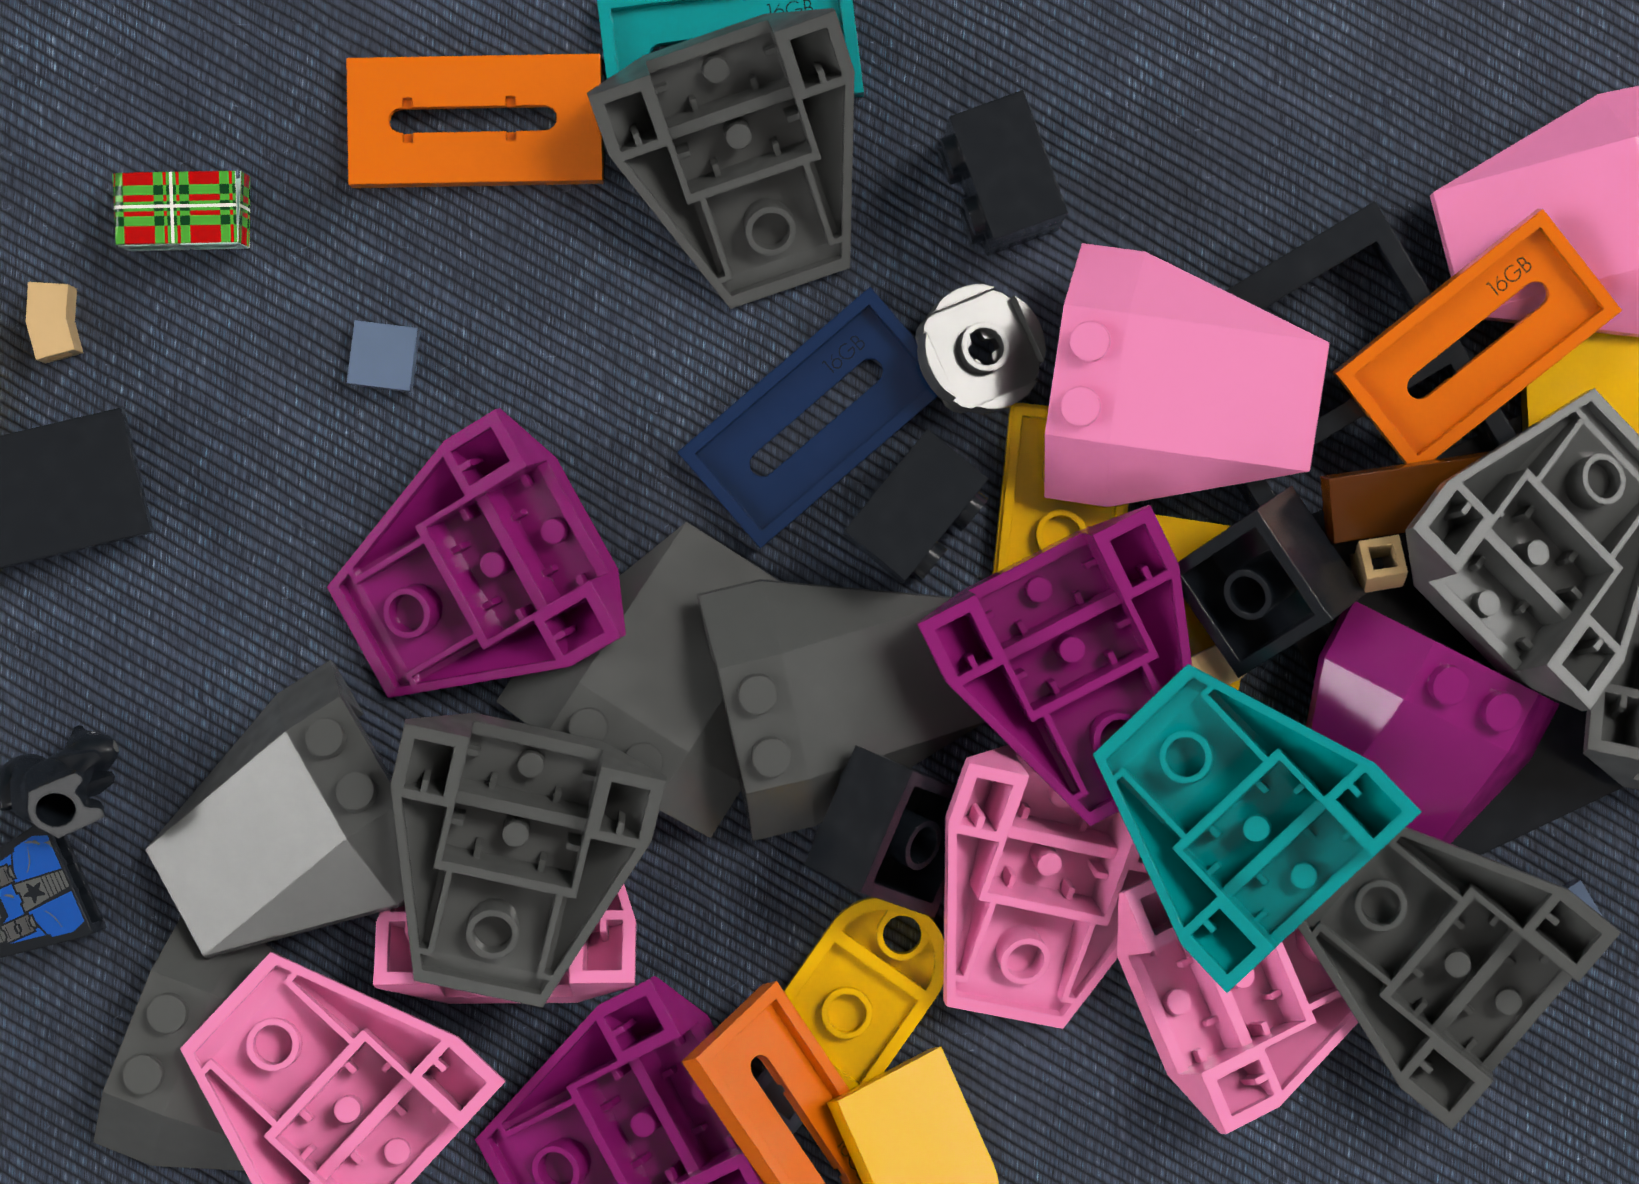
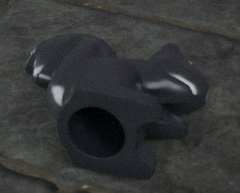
[0,725,119,838]

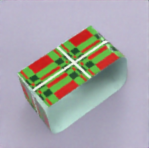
[112,171,250,251]

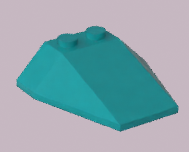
[1093,664,1422,993]

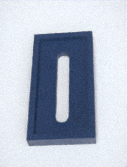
[677,287,939,549]

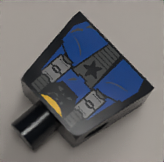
[0,825,107,958]

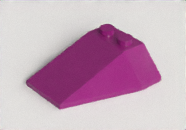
[327,408,626,698]
[916,505,1192,826]
[1306,601,1560,844]
[475,975,764,1184]

